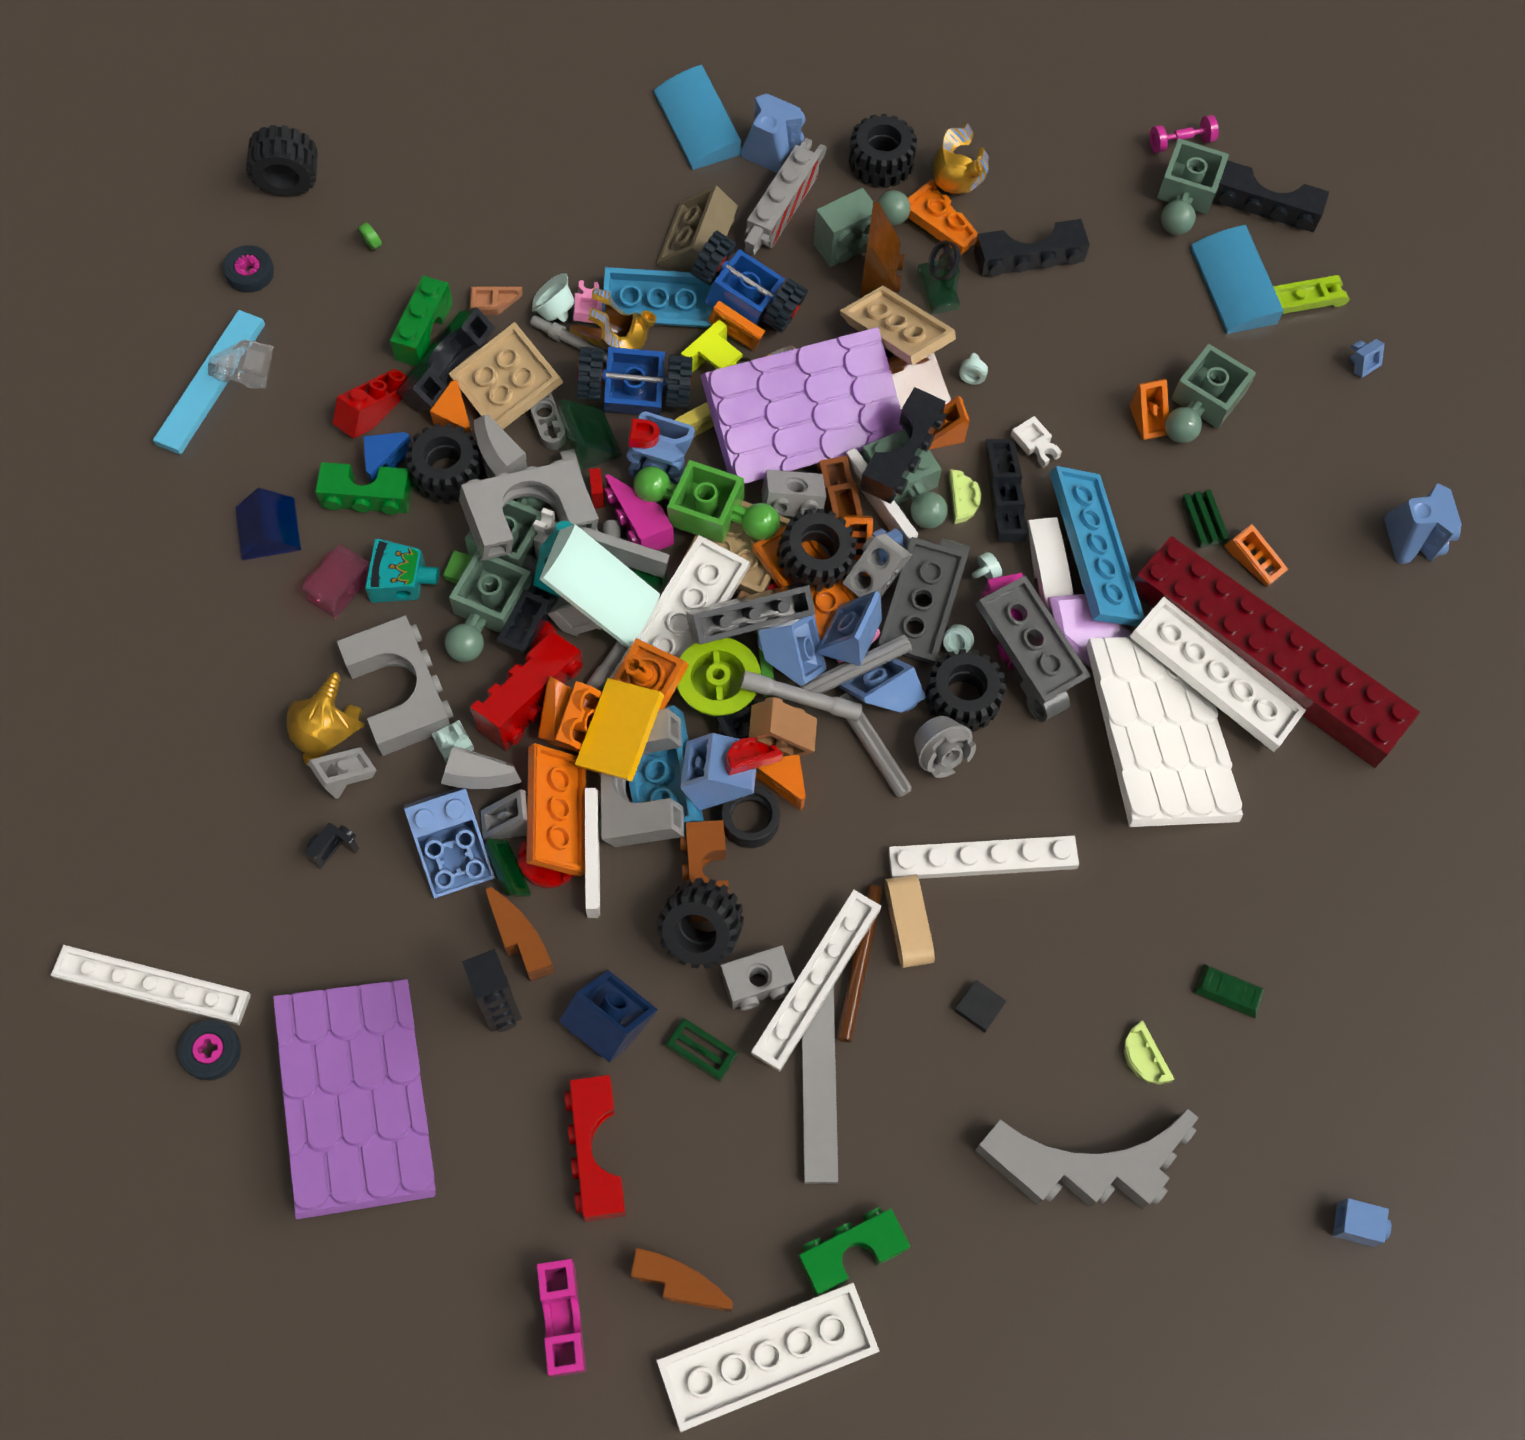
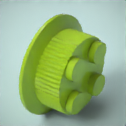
[677,638,761,717]

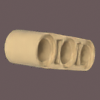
[884,874,935,968]

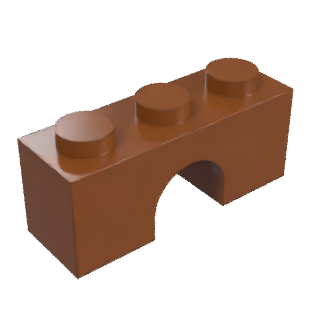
[680,820,729,923]

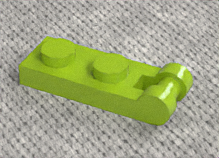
[1273,275,1349,314]

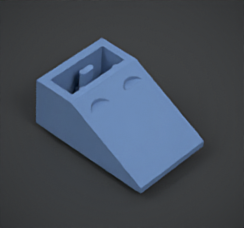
[404,787,495,899]

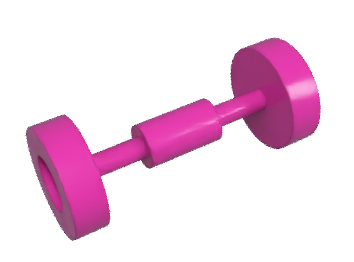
[1149,115,1219,153]

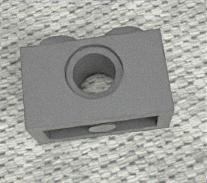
[761,469,826,517]
[720,945,795,1010]

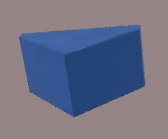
[364,432,411,484]

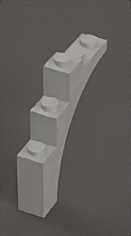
[975,1109,1199,1209]

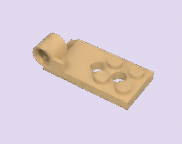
[840,286,956,365]

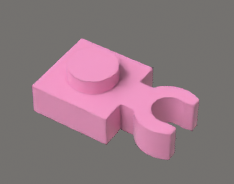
[573,280,602,323]

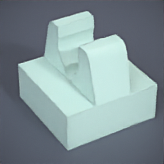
[432,720,474,763]

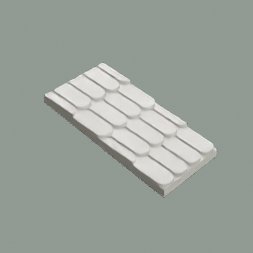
[1086,637,1243,827]

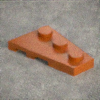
[908,179,978,255]

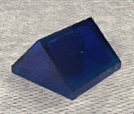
[235,488,302,560]

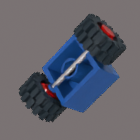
[690,230,808,334]
[577,347,692,416]

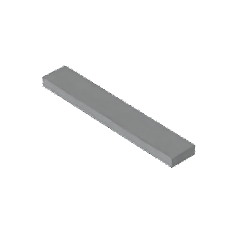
[802,986,838,1184]

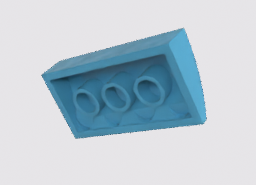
[654,65,741,170]
[1190,225,1284,334]
[602,267,713,328]
[629,705,704,831]

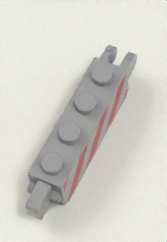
[744,138,827,255]

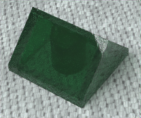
[559,399,622,470]

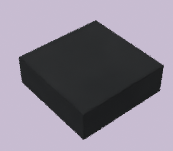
[954,980,1006,1033]

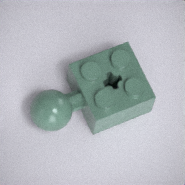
[1157,138,1229,235]
[813,188,910,267]
[1165,344,1256,444]
[862,429,948,529]
[465,496,547,568]
[445,549,533,662]

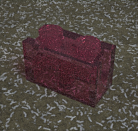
[302,544,370,619]

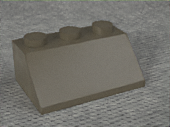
[656,185,738,272]

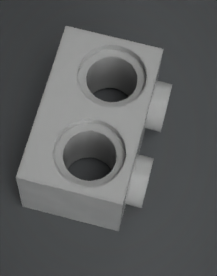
[843,533,912,597]

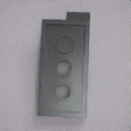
[878,537,971,665]
[975,575,1091,723]

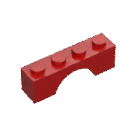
[565,1075,626,1222]

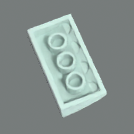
[540,524,660,648]

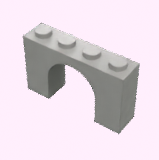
[459,459,599,561]
[337,615,454,756]
[598,709,684,847]

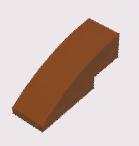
[816,455,865,540]
[485,887,555,981]
[631,1248,733,1312]

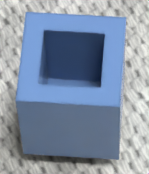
[1333,1198,1391,1247]

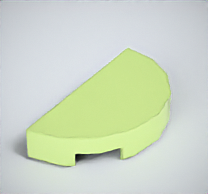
[949,469,981,524]
[1124,1020,1175,1084]

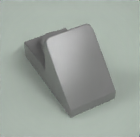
[308,747,377,799]

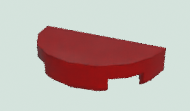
[725,737,783,776]
[518,840,575,889]

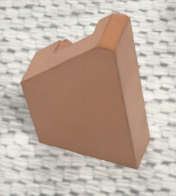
[470,286,523,315]

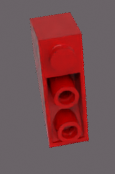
[332,368,408,438]

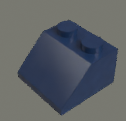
[559,970,658,1063]

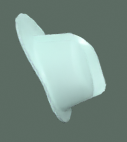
[532,273,575,322]

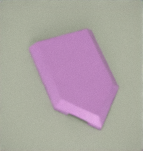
[1048,594,1131,669]

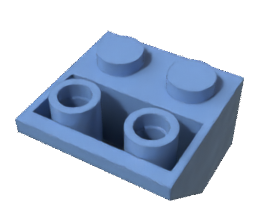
[680,733,756,811]

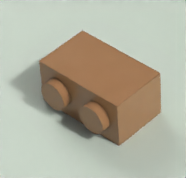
[749,697,817,757]

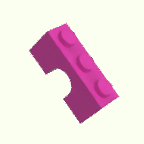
[537,1259,587,1378]

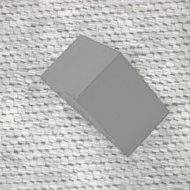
[480,789,528,840]

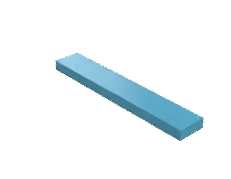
[153,310,265,455]

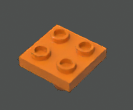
[613,638,689,710]

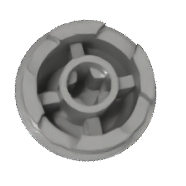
[914,716,976,778]

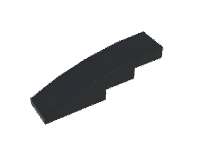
[985,439,1028,542]
[496,579,559,654]

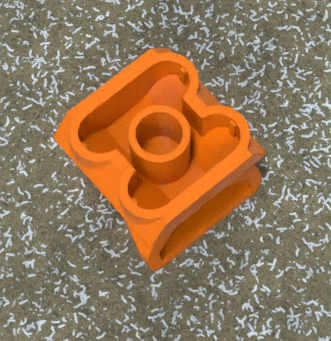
[538,676,602,753]

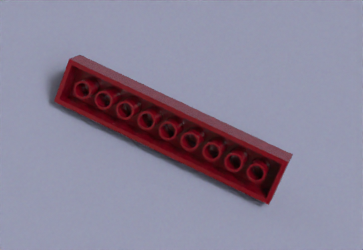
[1134,536,1420,768]

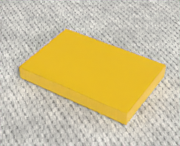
[575,678,664,782]

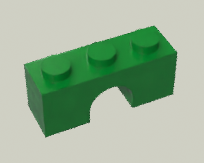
[390,275,453,367]
[315,462,413,515]
[798,1207,911,1297]

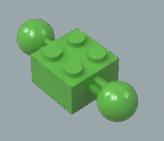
[633,460,780,544]

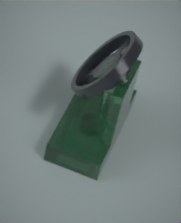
[918,241,961,314]

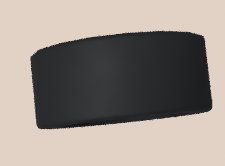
[721,786,780,849]

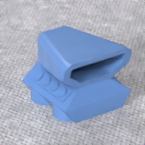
[741,93,806,173]
[626,411,695,485]
[1384,483,1462,564]

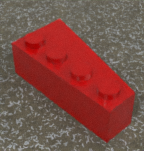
[470,631,583,752]

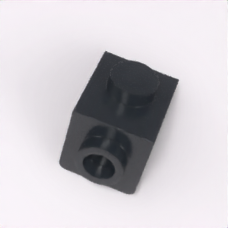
[716,699,758,739]
[305,822,359,869]

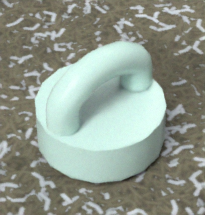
[959,353,988,385]
[972,552,1002,579]
[942,624,974,655]

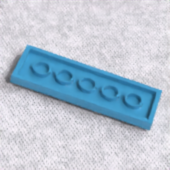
[1049,466,1145,627]

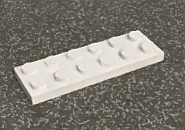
[609,535,750,679]
[1130,597,1306,752]
[657,1283,880,1432]

